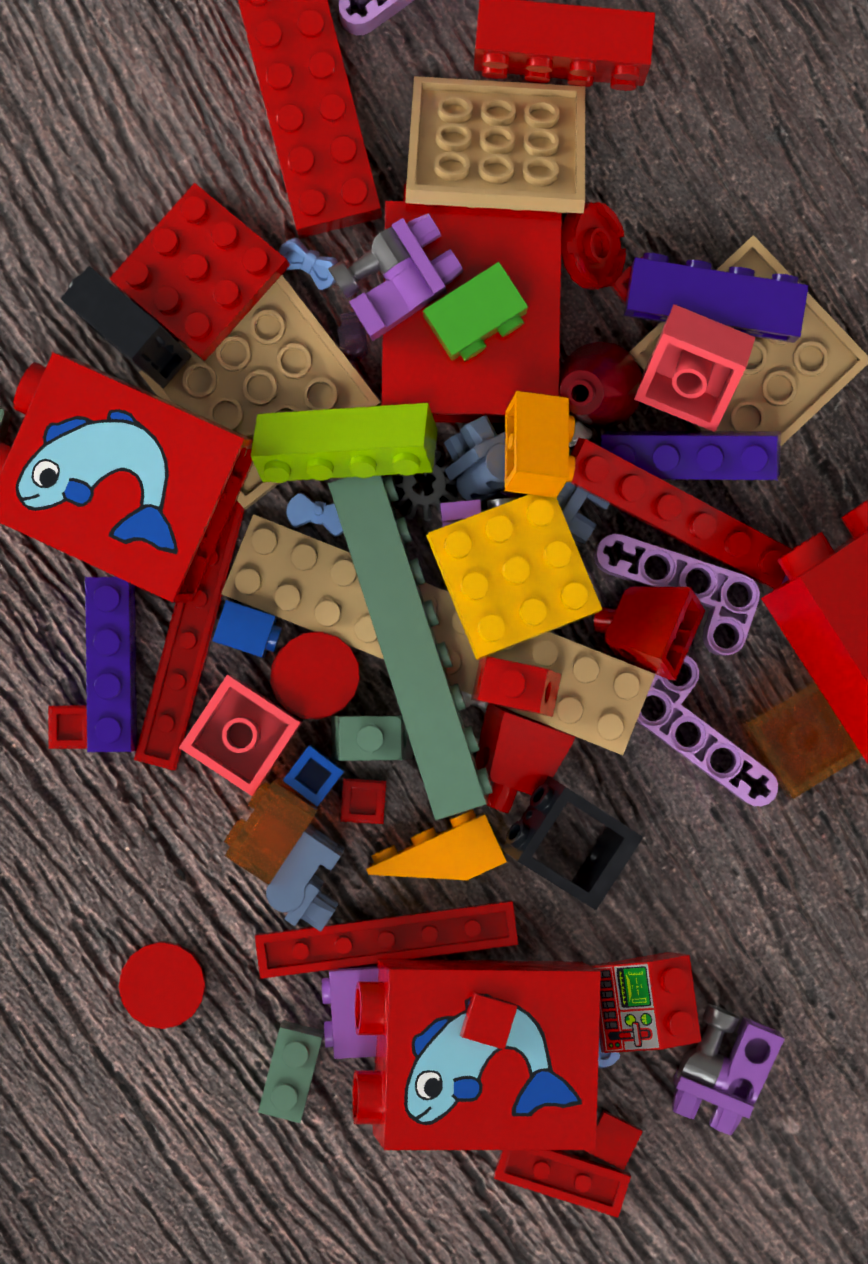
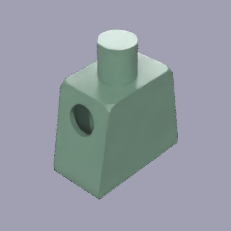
[331,715,413,761]

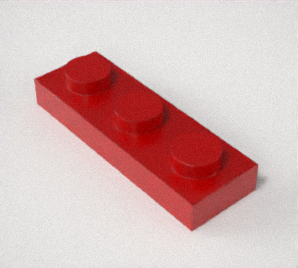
[493,1150,631,1218]

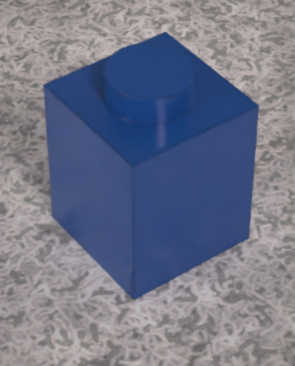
[212,600,282,658]
[283,744,346,807]

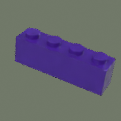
[623,253,809,343]
[601,431,781,480]
[85,577,137,752]

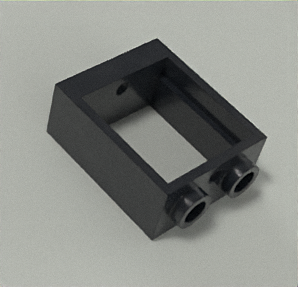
[61,266,191,389]
[501,776,643,910]

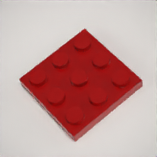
[109,183,290,362]

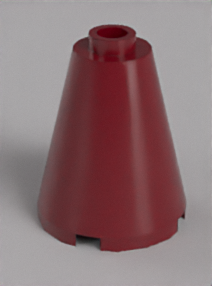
[559,341,643,428]

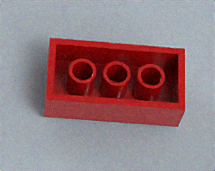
[473,0,655,91]

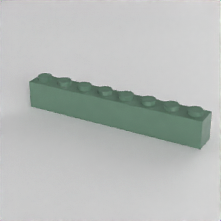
[328,475,493,821]

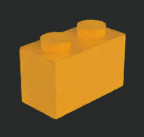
[505,391,575,498]

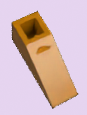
[366,809,507,880]

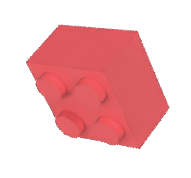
[634,304,756,432]
[179,674,303,796]

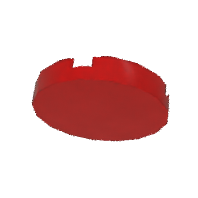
[561,202,626,290]
[273,632,360,718]
[118,941,206,1029]

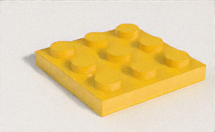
[426,494,602,660]

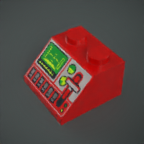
[591,952,702,1053]

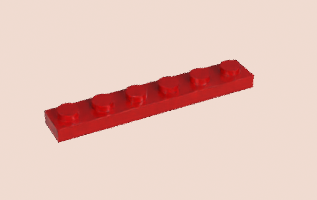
[569,438,792,589]
[255,900,518,979]

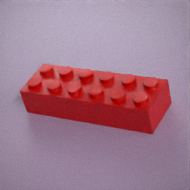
[238,0,382,239]

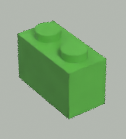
[423,262,528,361]

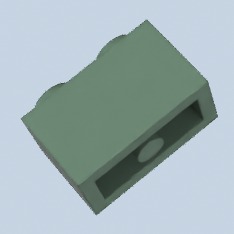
[258,1020,324,1123]

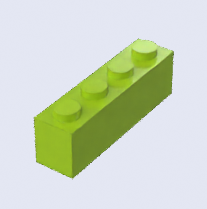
[251,403,438,483]

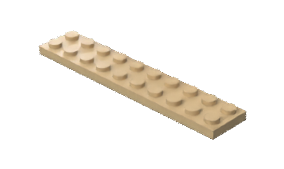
[221,514,655,755]

